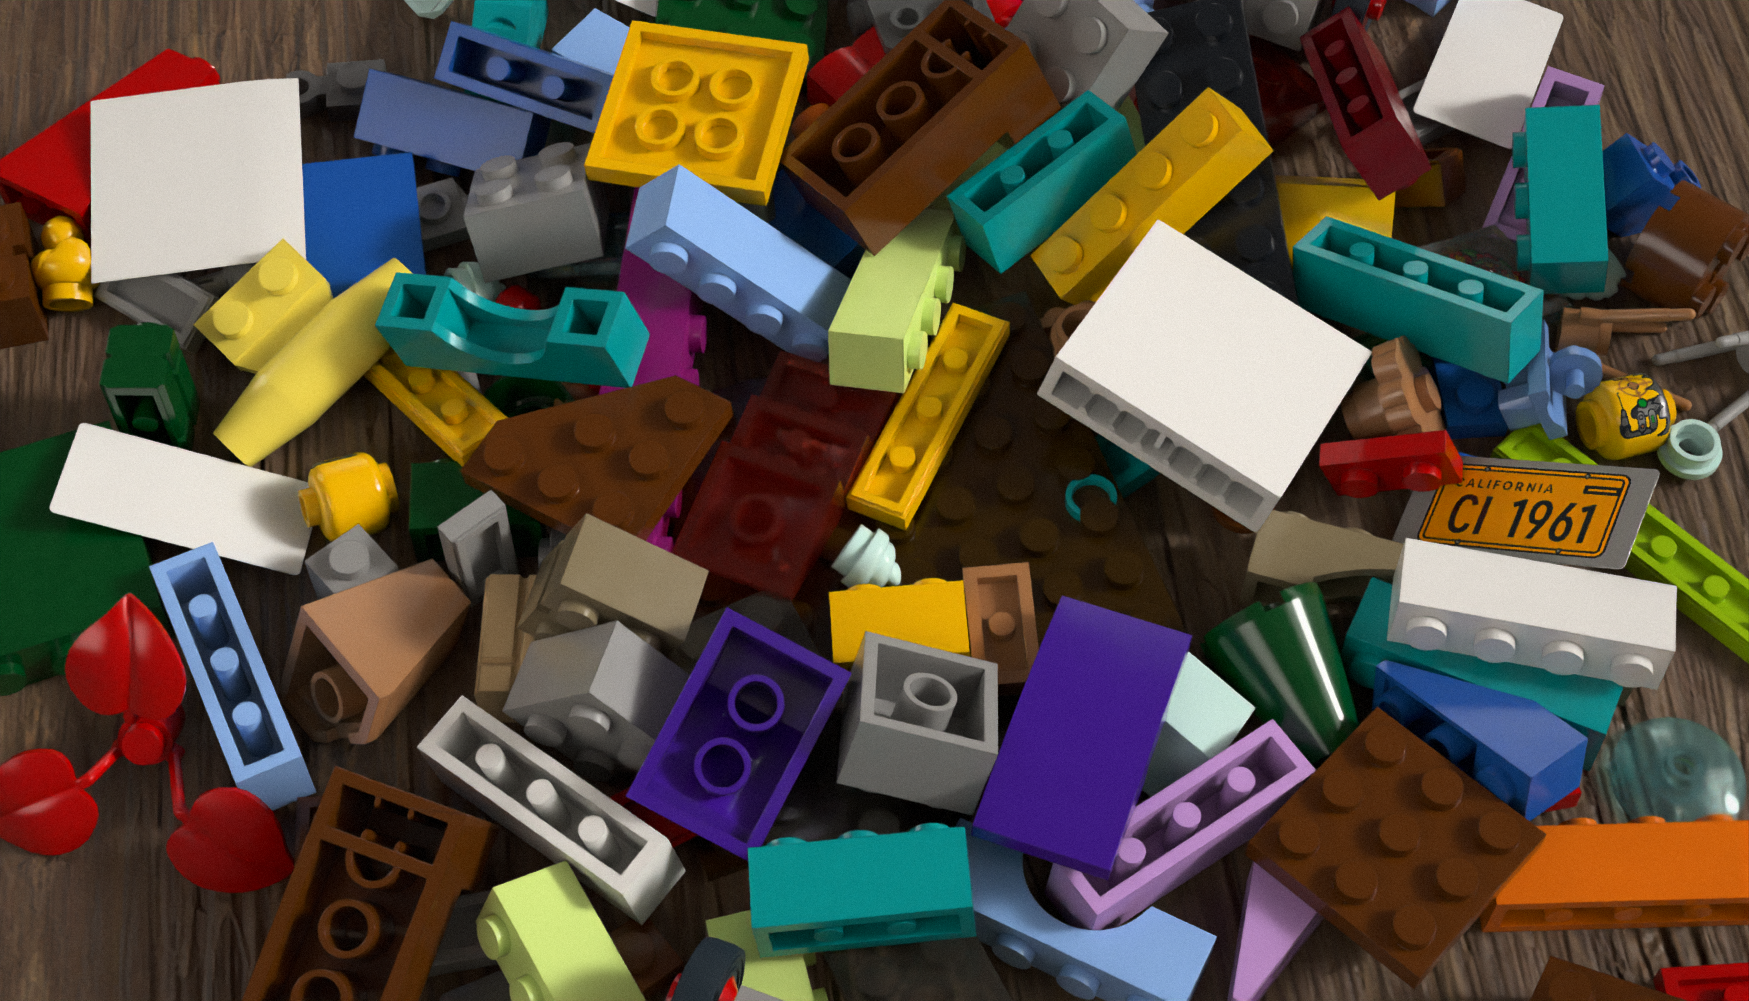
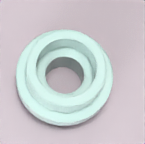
[1657,419,1723,480]

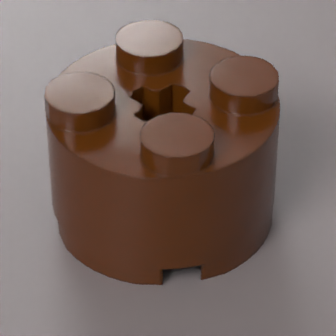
[1620,180,1749,322]

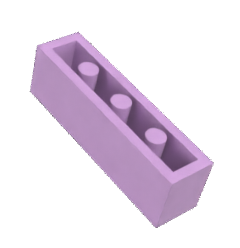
[1044,719,1316,930]

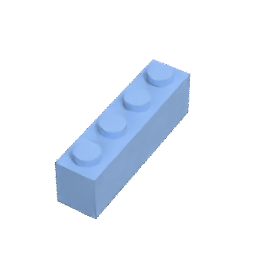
[625,164,851,363]
[149,542,317,811]

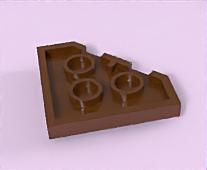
[460,375,733,541]

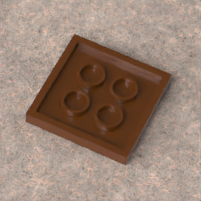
[1245,707,1547,990]

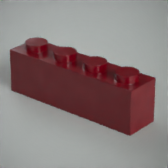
[1299,6,1432,201]

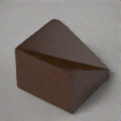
[1394,148,1466,208]

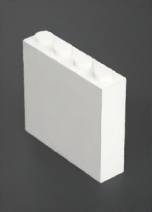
[1037,219,1372,534]

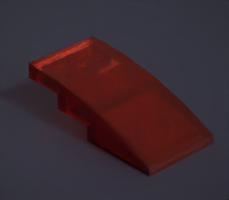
[671,350,899,601]

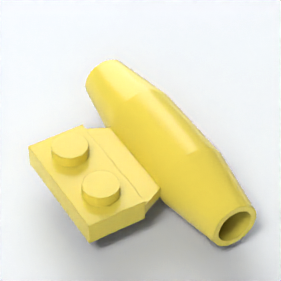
[193,238,413,467]

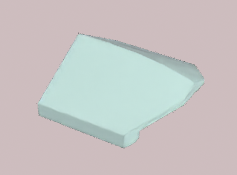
[1142,652,1255,797]

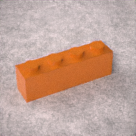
[1480,814,1749,932]

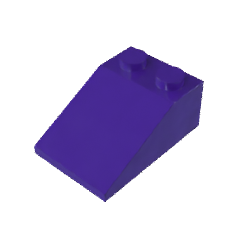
[626,607,852,861]

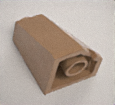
[277,558,471,744]

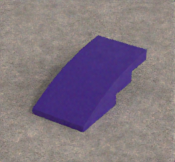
[970,595,1192,880]

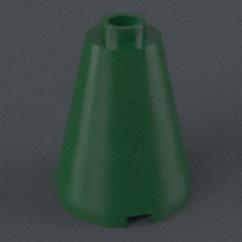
[1199,582,1360,769]

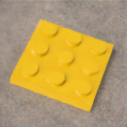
[584,20,809,206]

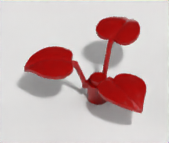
[0,593,294,893]

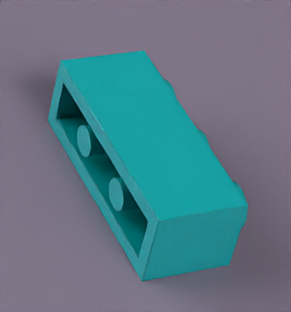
[947,90,1137,274]
[1512,105,1609,294]
[748,823,976,958]

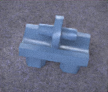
[1498,319,1603,440]

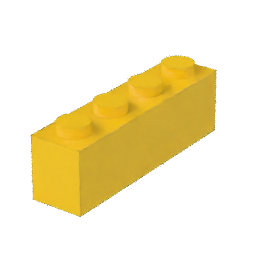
[1030,87,1274,305]

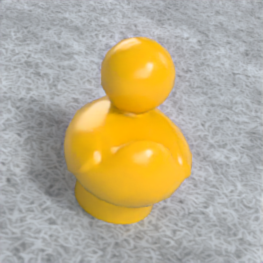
[30,216,100,312]

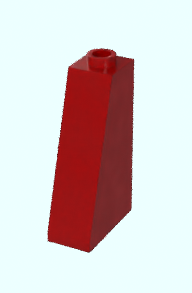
[0,48,220,248]

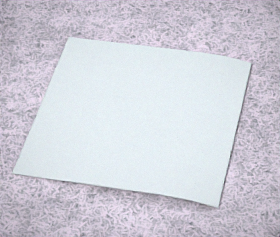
[91,78,306,284]

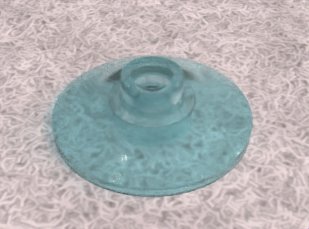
[1609,717,1747,822]

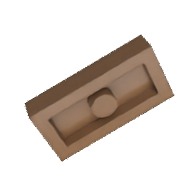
[962,562,1039,696]

